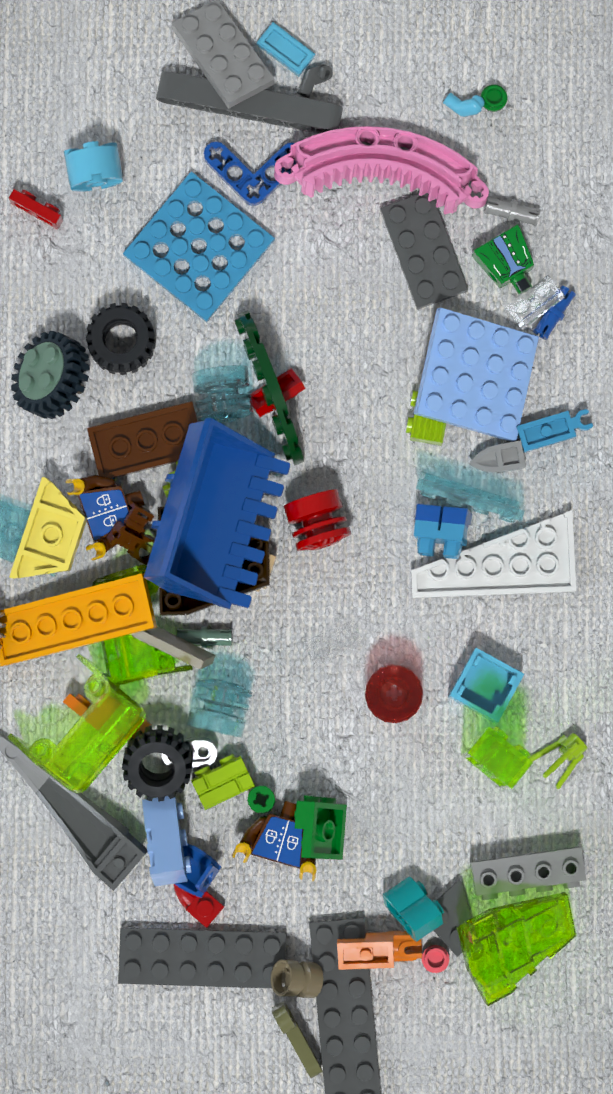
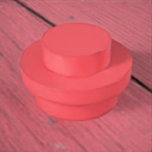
[422,945,449,973]

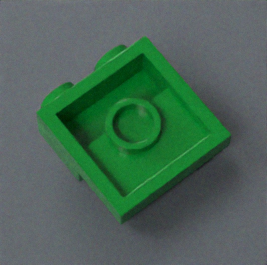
[294,796,347,860]

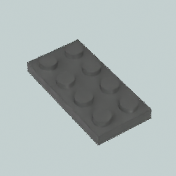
[380,193,468,310]

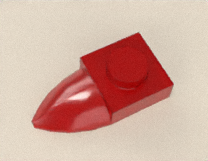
[174,884,225,928]

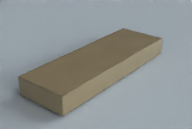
[131,627,215,670]

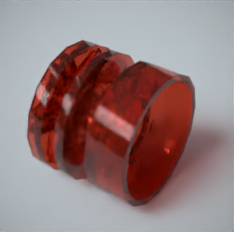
[365,664,423,723]

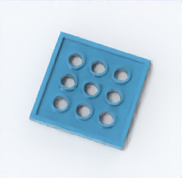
[123,171,275,323]

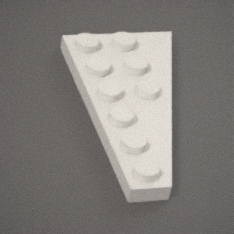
[411,510,576,598]

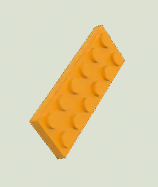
[0,573,157,667]

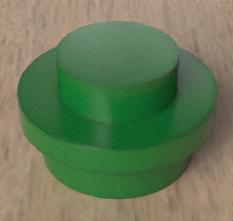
[481,85,507,112]

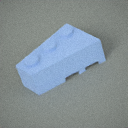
[142,796,192,886]

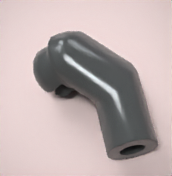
[297,64,333,98]

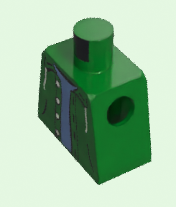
[472,225,534,295]

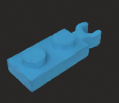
[516,409,593,453]

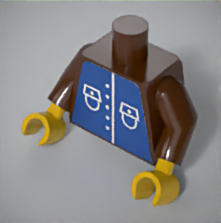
[66,475,145,560]
[232,801,317,881]

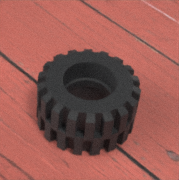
[86,303,156,375]
[122,725,193,802]

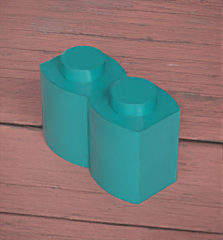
[382,876,444,942]

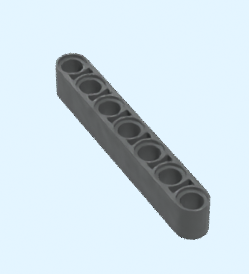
[156,71,343,134]

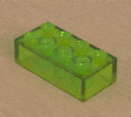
[461,726,533,790]

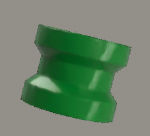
[247,786,275,813]

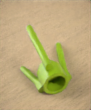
[518,733,588,789]

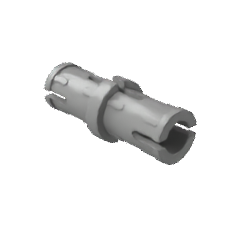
[484,196,541,226]

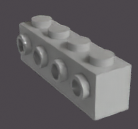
[470,847,586,900]

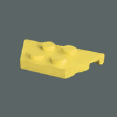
[9,477,88,579]

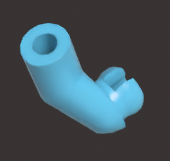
[443,93,485,117]

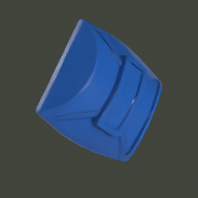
[175,843,222,898]

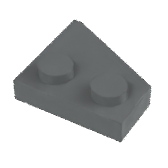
[433,880,478,957]

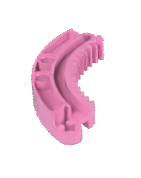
[274,126,489,214]

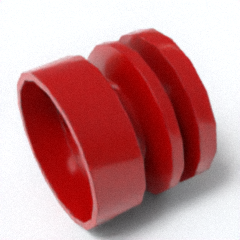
[283,489,351,551]

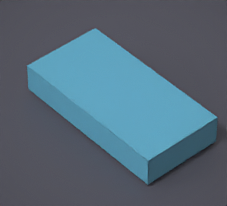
[257,22,315,77]

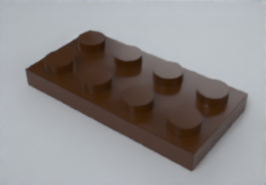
[87,401,198,479]

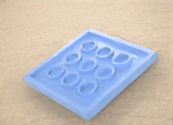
[414,308,539,442]

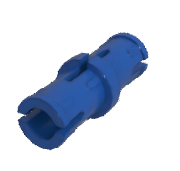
[533,285,576,340]

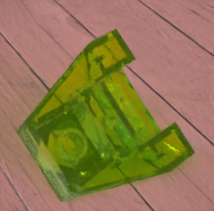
[457,892,576,1006]

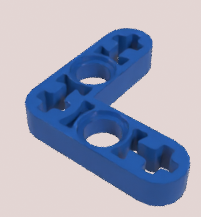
[204,142,296,206]

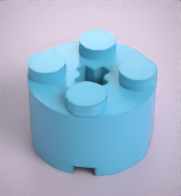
[64,141,123,192]

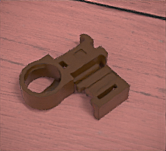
[106,501,155,565]

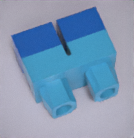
[414,504,472,559]

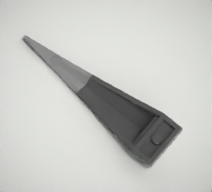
[0,733,147,891]

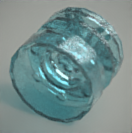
[192,365,253,423]
[186,679,253,738]

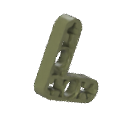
[272,1001,323,1078]

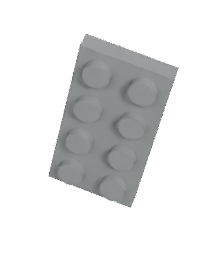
[172,0,275,109]

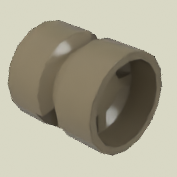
[271,960,323,998]

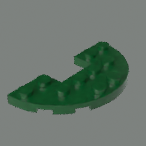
[234,310,304,466]

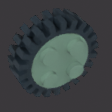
[11,331,90,419]

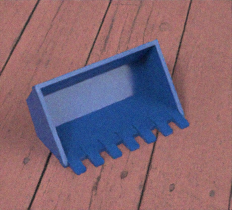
[144,418,290,609]

